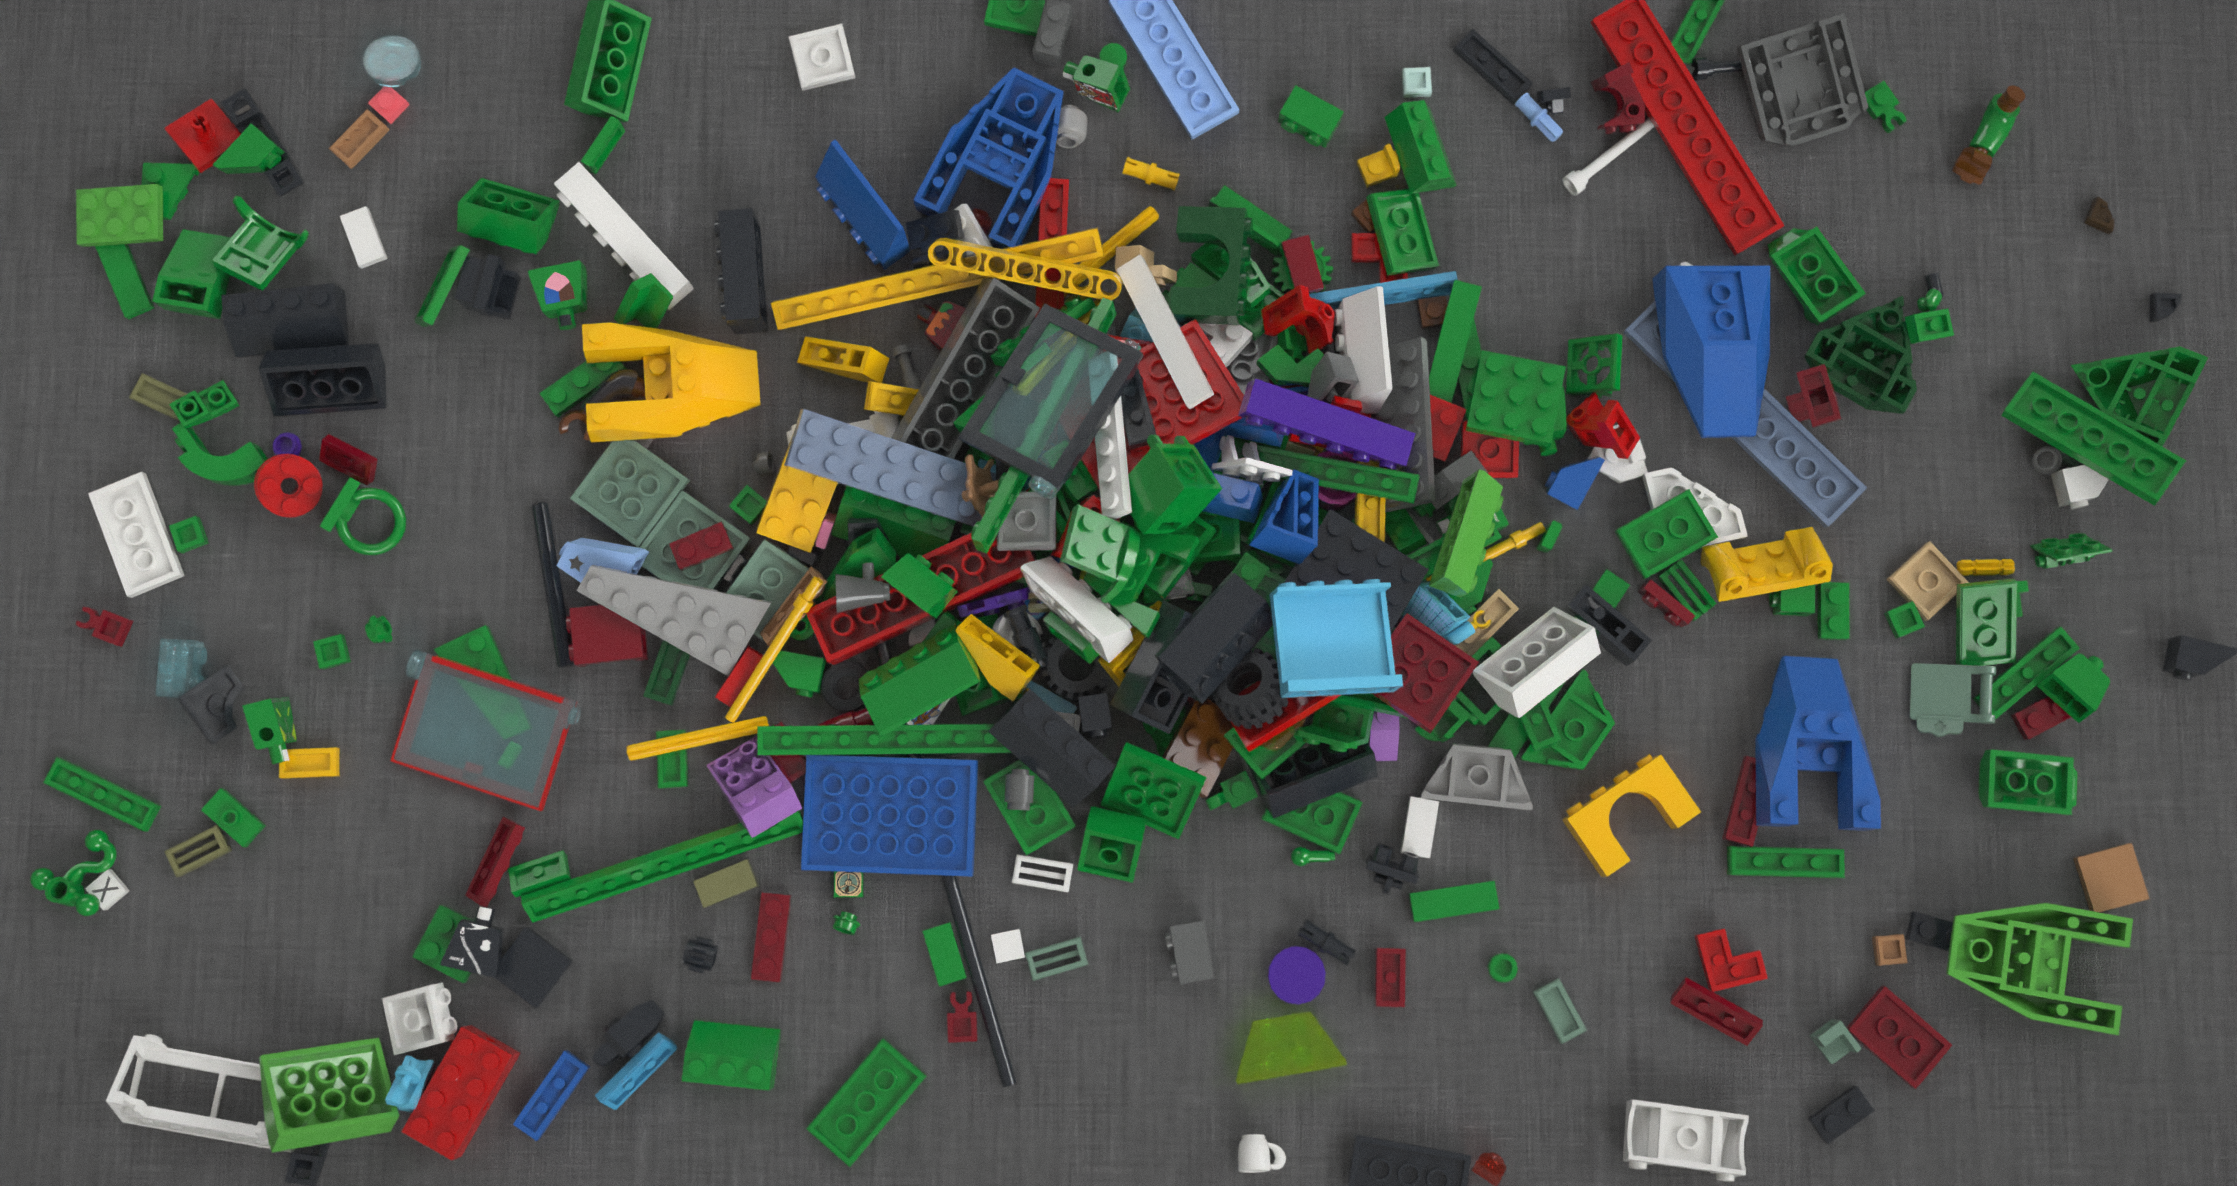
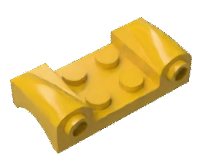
[1700,527,1833,602]

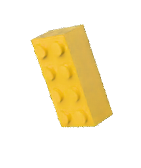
[756,430,837,553]

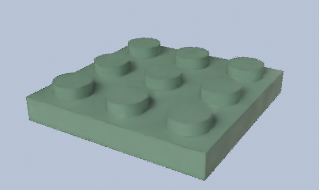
[570,440,690,548]
[640,490,752,590]

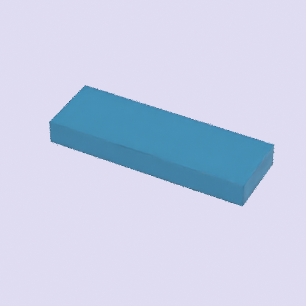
[595,1032,678,1110]

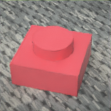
[368,84,410,124]

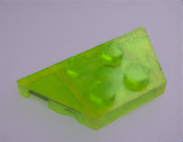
[1236,1011,1347,1084]

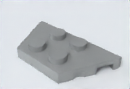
[1421,743,1533,810]

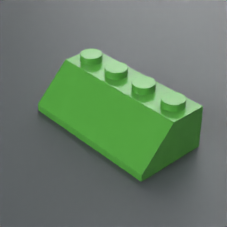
[1429,469,1503,598]

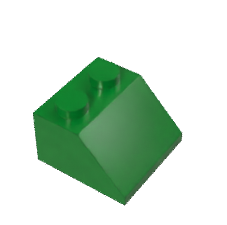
[882,553,958,619]
[1077,806,1147,883]

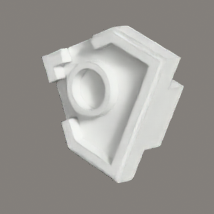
[1587,425,1648,483]

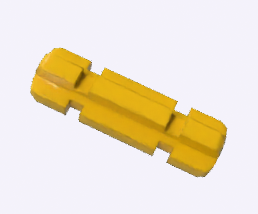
[1956,559,2015,576]

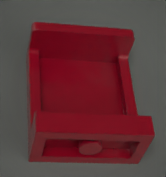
[566,605,648,667]

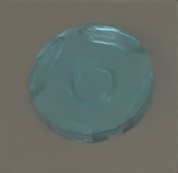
[363,35,421,87]

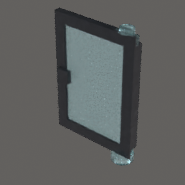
[959,304,1143,500]

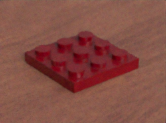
[1372,613,1479,733]

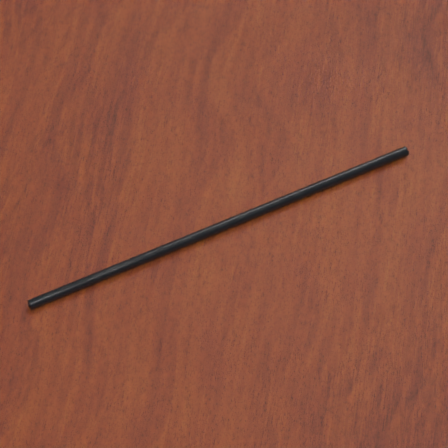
[835,509,1017,1088]

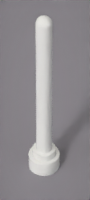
[1562,118,1654,196]

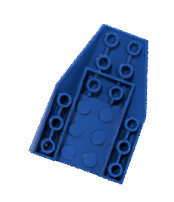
[1652,266,1770,438]

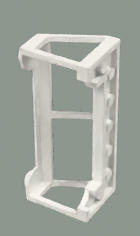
[106,1034,294,1153]

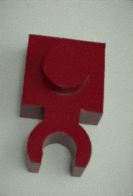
[75,607,134,647]
[947,991,978,1043]

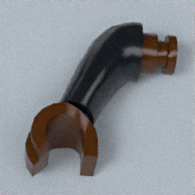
[559,368,646,441]

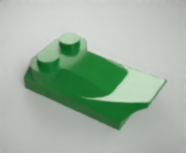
[1768,226,1866,326]
[1978,749,2078,815]

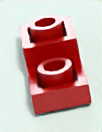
[715,646,764,707]

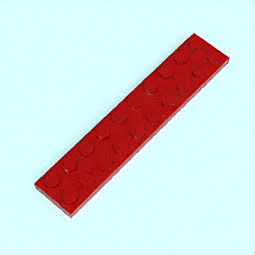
[1590,0,1785,256]

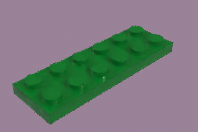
[2001,372,2186,506]

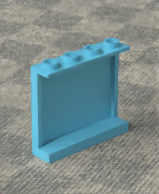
[1270,579,1403,698]

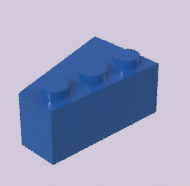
[1250,470,1319,564]

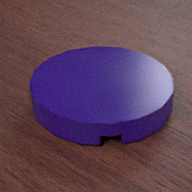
[1268,946,1326,1005]

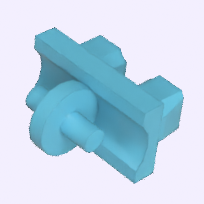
[385,1055,435,1113]

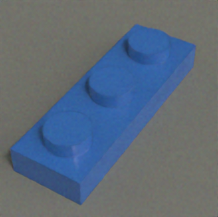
[513,1050,590,1141]

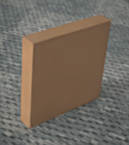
[2073,843,2150,913]

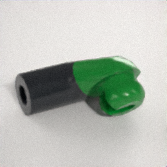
[1917,273,1943,312]

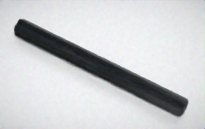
[532,502,574,668]

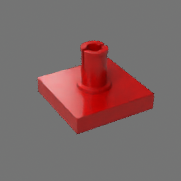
[164,98,241,173]

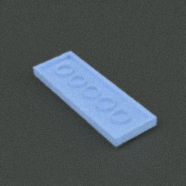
[1109,0,1239,140]

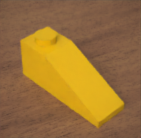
[797,336,889,383]
[955,614,1040,701]

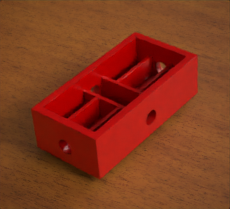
[401,1025,521,1161]

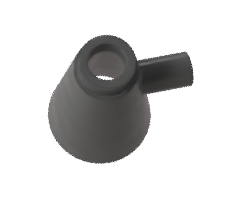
[836,563,890,613]

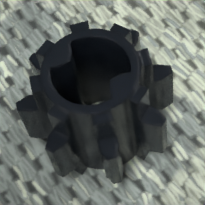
[682,937,718,973]

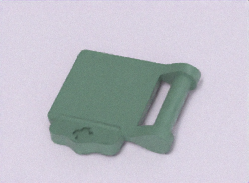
[1910,663,1996,737]

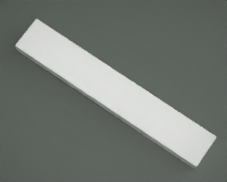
[1116,255,1214,409]

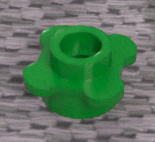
[365,615,392,643]

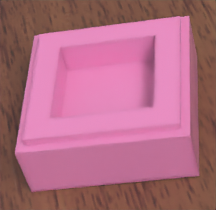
[815,513,837,549]

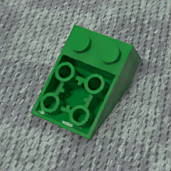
[152,229,231,319]

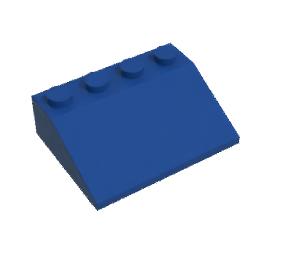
[815,139,911,270]

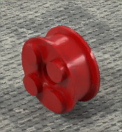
[254,454,323,518]

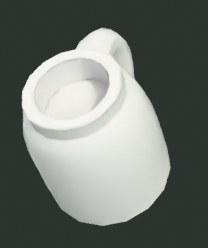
[1238,1134,1286,1173]

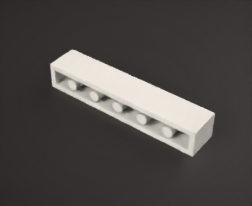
[554,162,694,310]

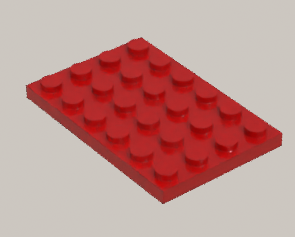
[1046,319,1244,491]

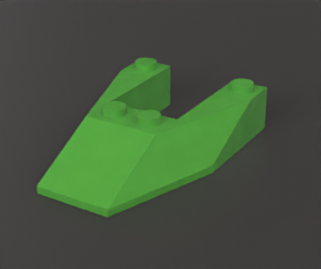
[1946,903,2133,1035]

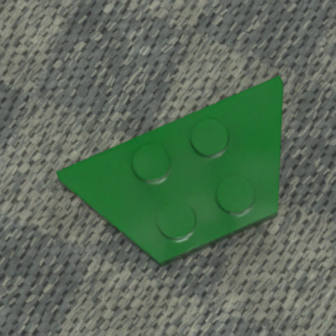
[1519,669,1615,770]

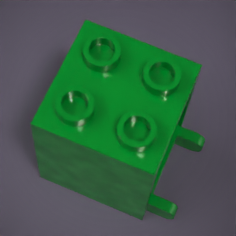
[1128,435,1222,534]

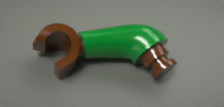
[1952,85,2025,185]

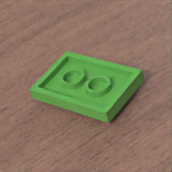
[76,184,163,247]

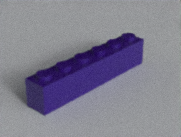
[1238,379,1415,470]

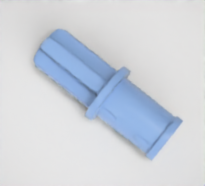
[1515,92,1563,142]

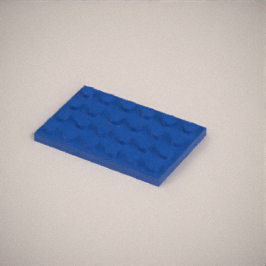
[801,755,978,877]

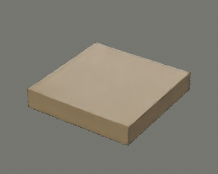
[1886,541,1969,621]

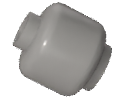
[1056,105,1088,148]

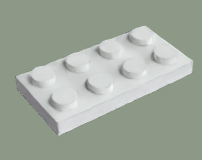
[88,472,185,598]

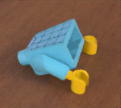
[1400,576,1491,645]

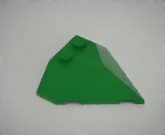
[2071,346,2208,447]

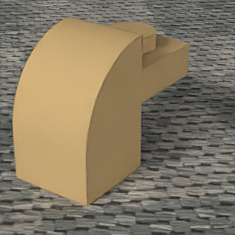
[1115,245,1177,288]

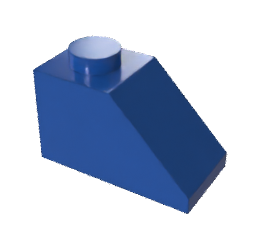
[1544,456,1605,510]

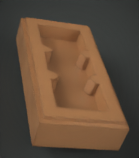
[329,109,390,169]

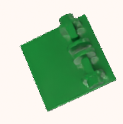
[2030,533,2112,569]

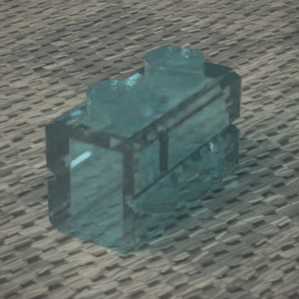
[155,639,207,698]

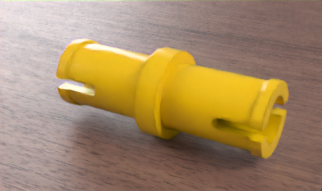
[1122,157,1180,191]

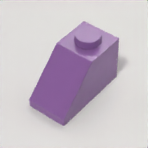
[1368,711,1399,761]

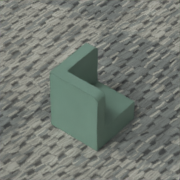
[1809,1019,1861,1064]

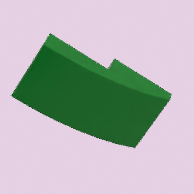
[169,380,239,428]

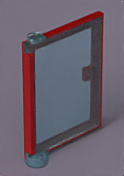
[390,650,580,811]

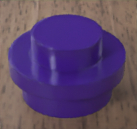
[273,432,302,456]

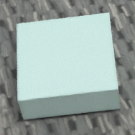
[1402,67,1432,98]

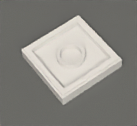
[789,24,856,91]

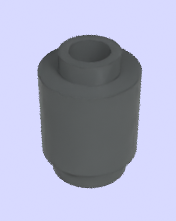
[1004,769,1034,810]

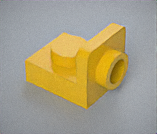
[1357,143,1401,188]

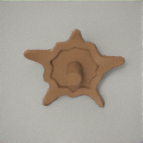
[962,454,1000,518]

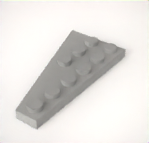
[577,565,771,676]

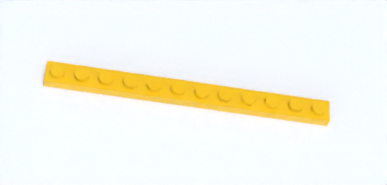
[771,227,1104,330]

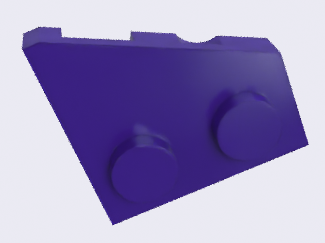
[957,587,1031,618]

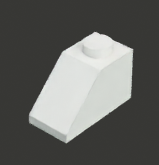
[2051,465,2109,509]

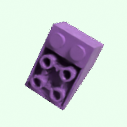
[706,736,802,838]

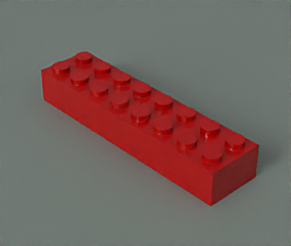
[806,533,1037,665]

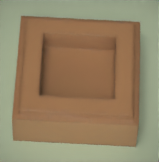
[1872,934,1907,966]

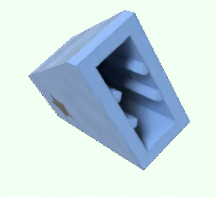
[556,538,649,583]

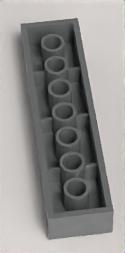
[891,277,1040,459]

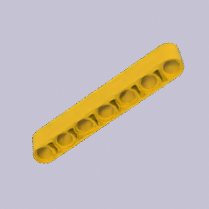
[928,238,1122,300]

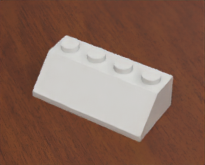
[1333,286,1392,414]
[1020,556,1134,663]
[1473,607,1601,718]

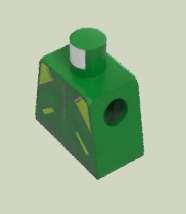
[242,697,297,764]

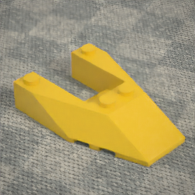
[582,323,761,442]

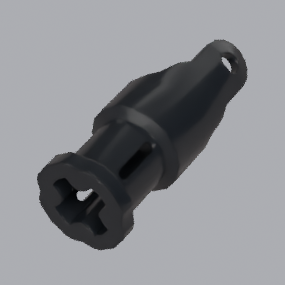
[1003,605,1048,667]

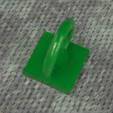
[320,477,406,555]

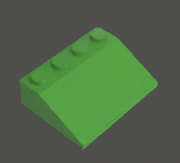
[259,1038,399,1153]

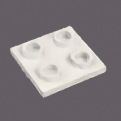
[1212,435,1293,485]

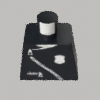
[440,905,504,978]

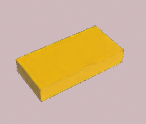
[279,747,340,779]

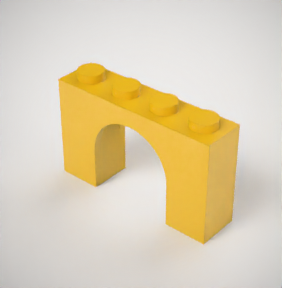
[1562,754,1701,877]

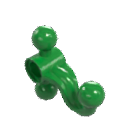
[30,830,117,916]

